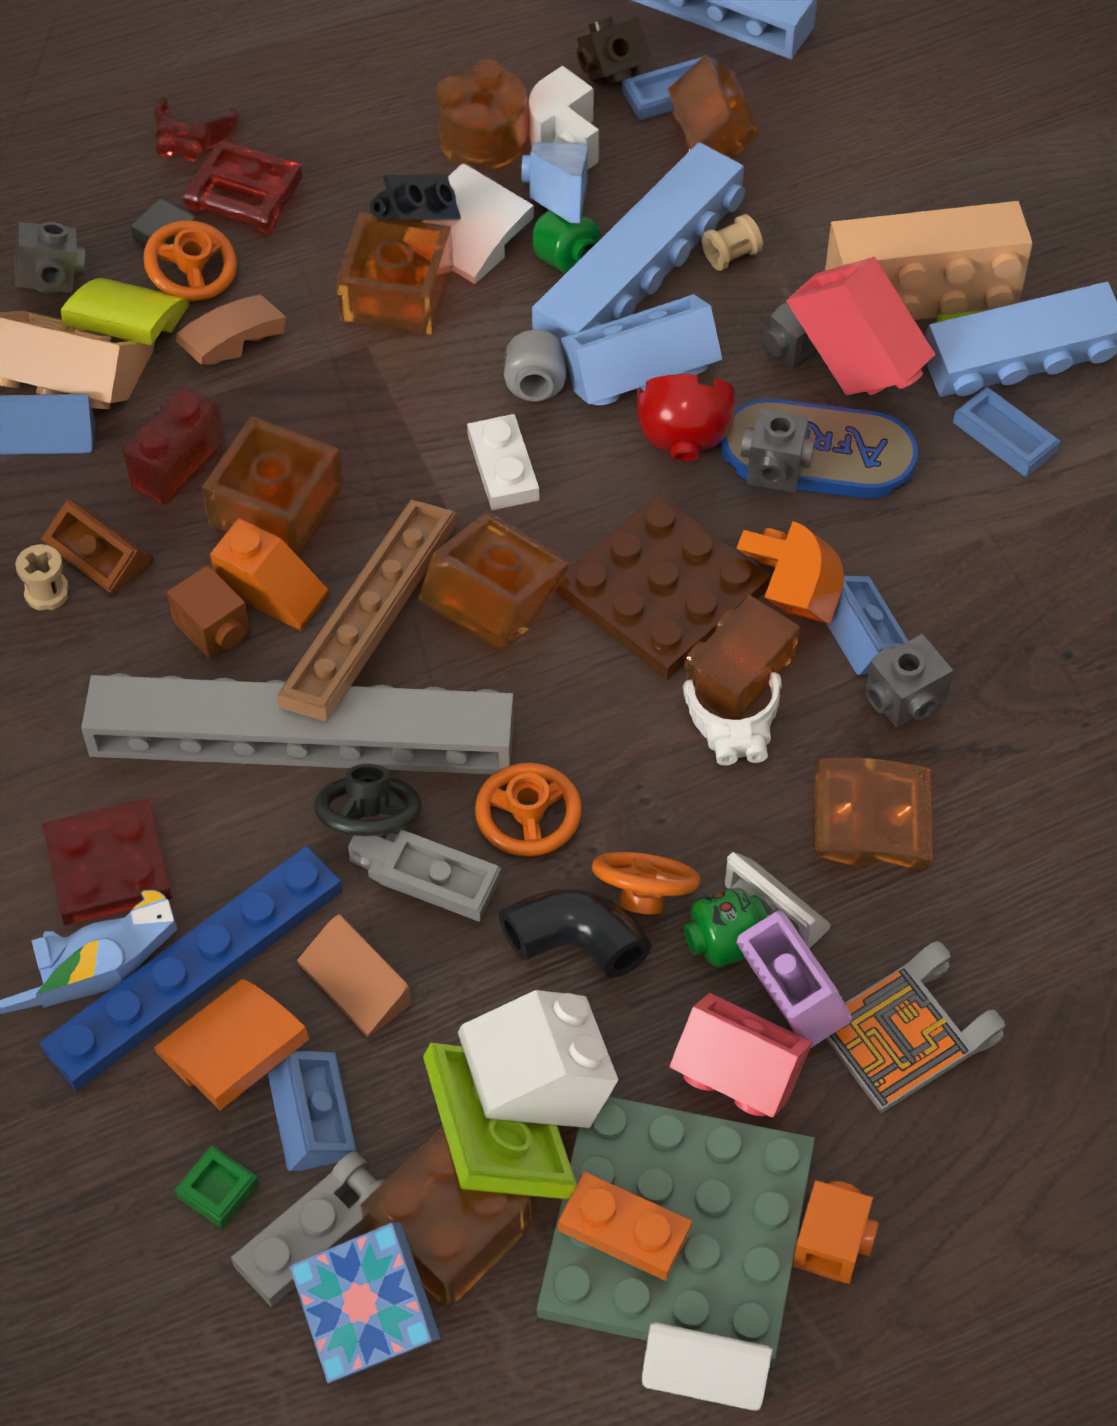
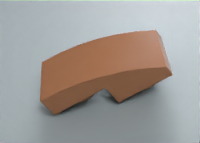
[176,294,286,365]

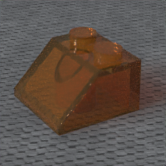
[419,511,571,652]

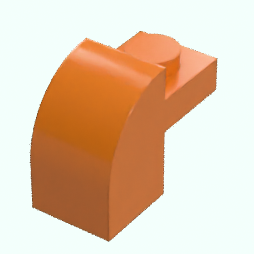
[736,521,844,624]

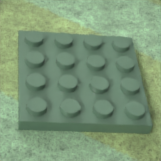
[536,1096,815,1368]

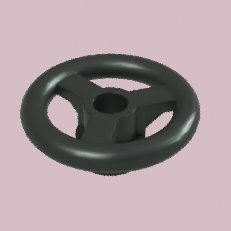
[314,764,422,836]

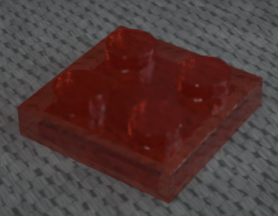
[42,798,172,925]

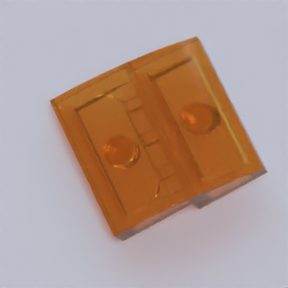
[815,758,933,871]

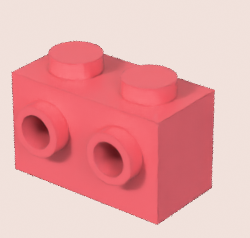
[669,993,813,1118]

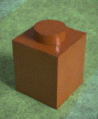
[166,565,250,660]

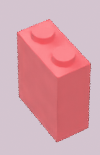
[786,256,935,396]

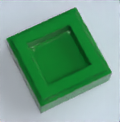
[175,1145,259,1229]

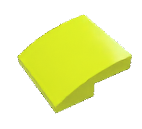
[61,278,189,346]

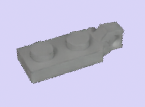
[348,830,501,922]

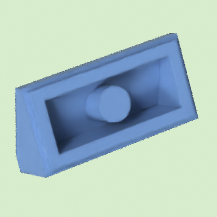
[0,394,96,455]
[827,576,908,675]
[268,1051,357,1171]

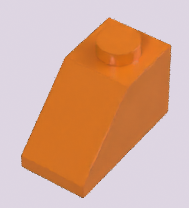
[210,518,329,631]

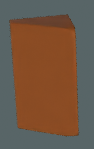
[41,498,153,594]

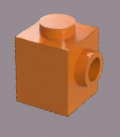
[792,1180,879,1285]

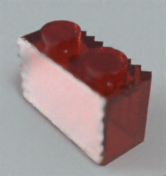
[122,385,226,504]

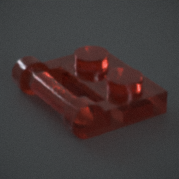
[184,140,303,234]

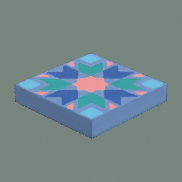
[289,1222,441,1383]

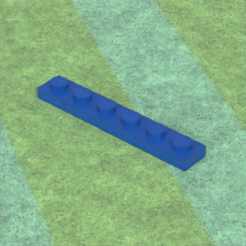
[39,845,342,1091]

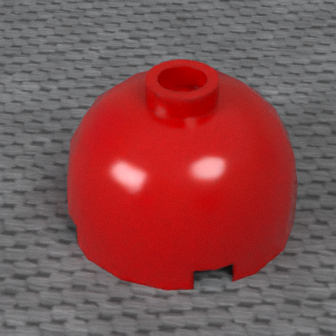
[637,374,735,461]

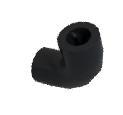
[499,889,652,978]

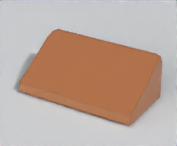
[297,914,412,1039]

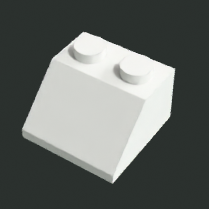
[458,990,618,1128]

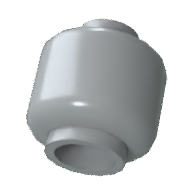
[503,330,567,402]

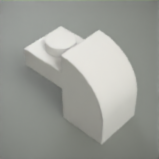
[529,66,599,169]

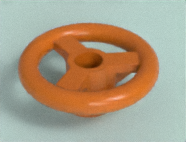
[144,220,237,302]
[475,762,582,857]
[592,852,701,915]

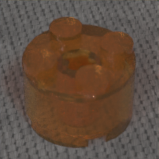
[437,59,528,169]

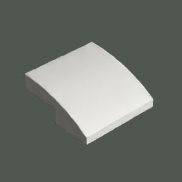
[404,163,534,284]

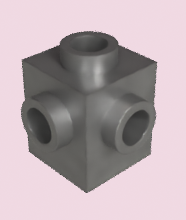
[14,222,85,294]
[741,408,815,493]
[866,634,954,727]

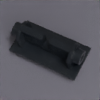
[370,175,461,222]

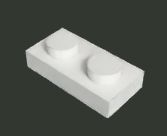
[467,414,539,510]

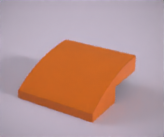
[154,978,310,1110]

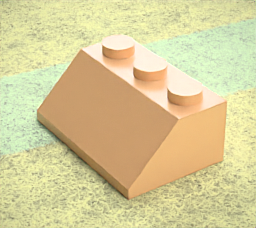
[0,310,155,409]

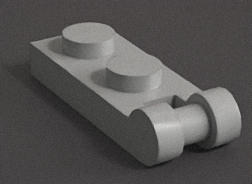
[231,1151,396,1308]

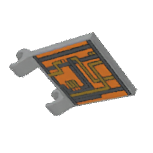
[825,941,1005,1114]

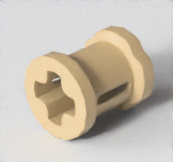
[701,214,763,271]
[15,544,69,610]

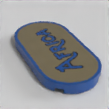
[721,399,918,499]

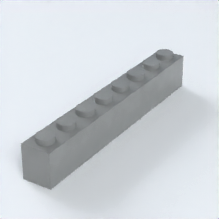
[81,673,514,775]

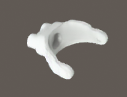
[683,672,782,765]

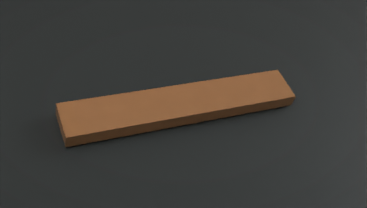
[277,500,457,722]

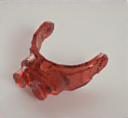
[154,98,239,161]

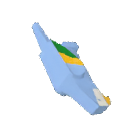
[0,890,178,1014]

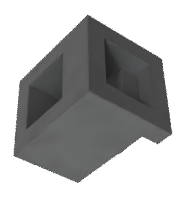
[762,284,819,370]

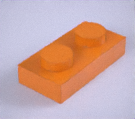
[558,1171,692,1281]

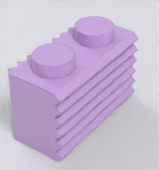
[737,911,852,1048]

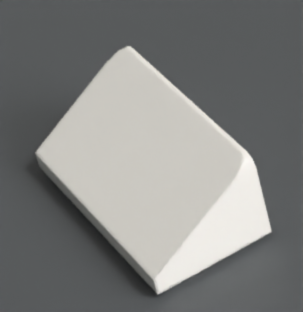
[725,852,831,948]
[642,1322,772,1411]

